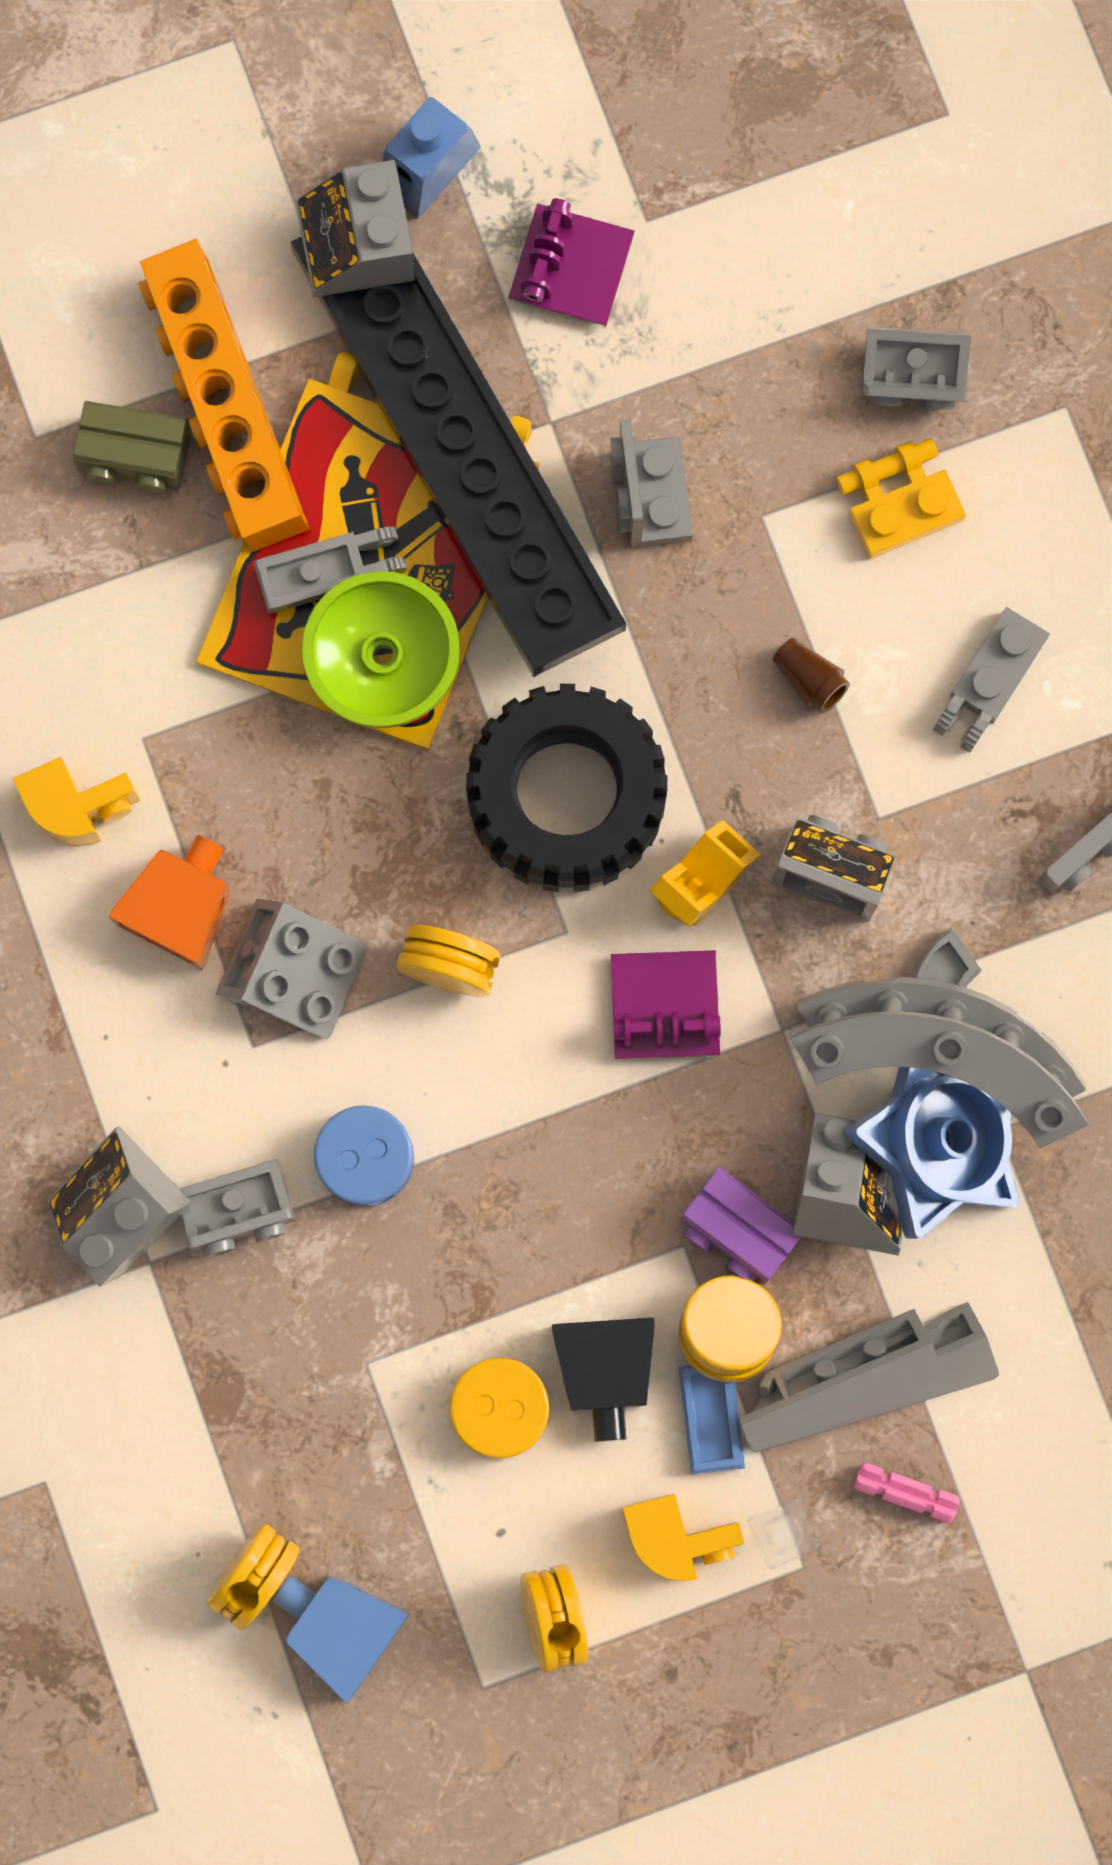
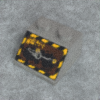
[295,160,415,297]
[771,815,896,922]
[792,1113,903,1256]
[48,1126,192,1287]

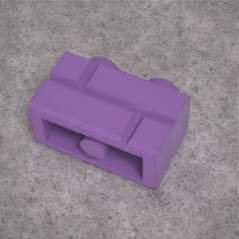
[680,1167,802,1285]

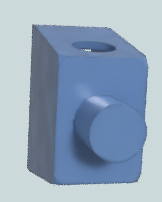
[382,97,481,218]
[272,1575,409,1703]

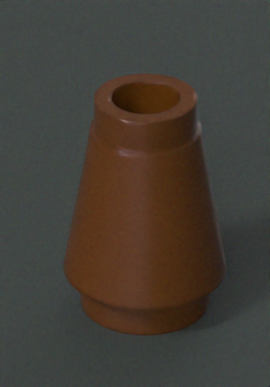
[773,638,850,713]

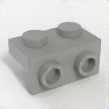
[862,326,971,410]
[179,1159,296,1258]

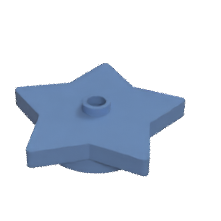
[845,1067,1019,1239]

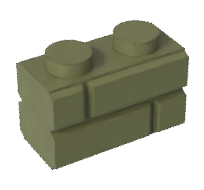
[73,401,191,494]

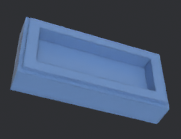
[678,1365,745,1474]

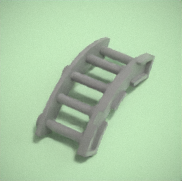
[790,977,1089,1149]

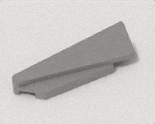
[739,1302,999,1452]

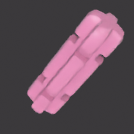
[854,1463,959,1523]

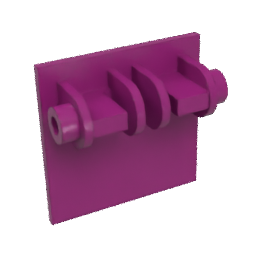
[508,198,635,326]
[611,950,721,1059]

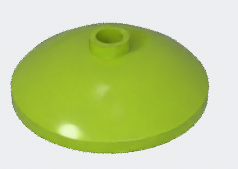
[302,571,460,728]

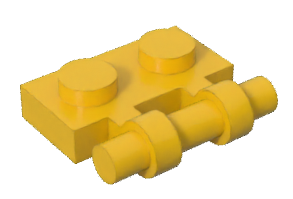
[836,438,966,559]

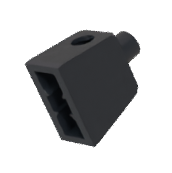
[552,1317,655,1442]

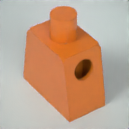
[108,835,230,970]

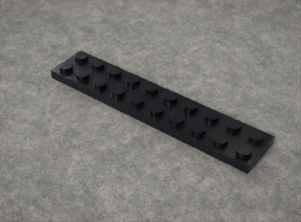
[291,237,626,677]

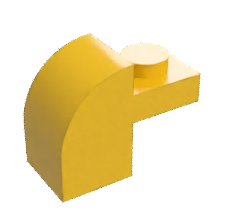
[13,757,141,846]
[649,820,761,926]
[622,1494,745,1581]

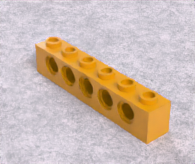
[138,238,310,552]

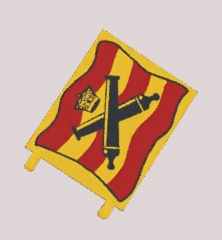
[196,352,540,751]

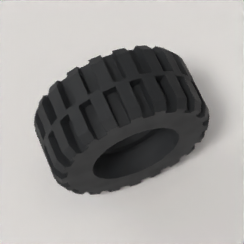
[466,683,668,892]

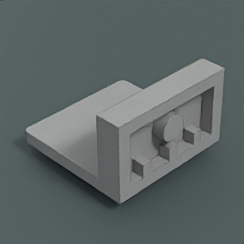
[610,420,693,548]
[216,898,368,1039]

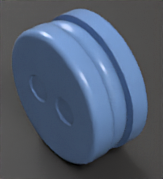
[314,1105,414,1207]

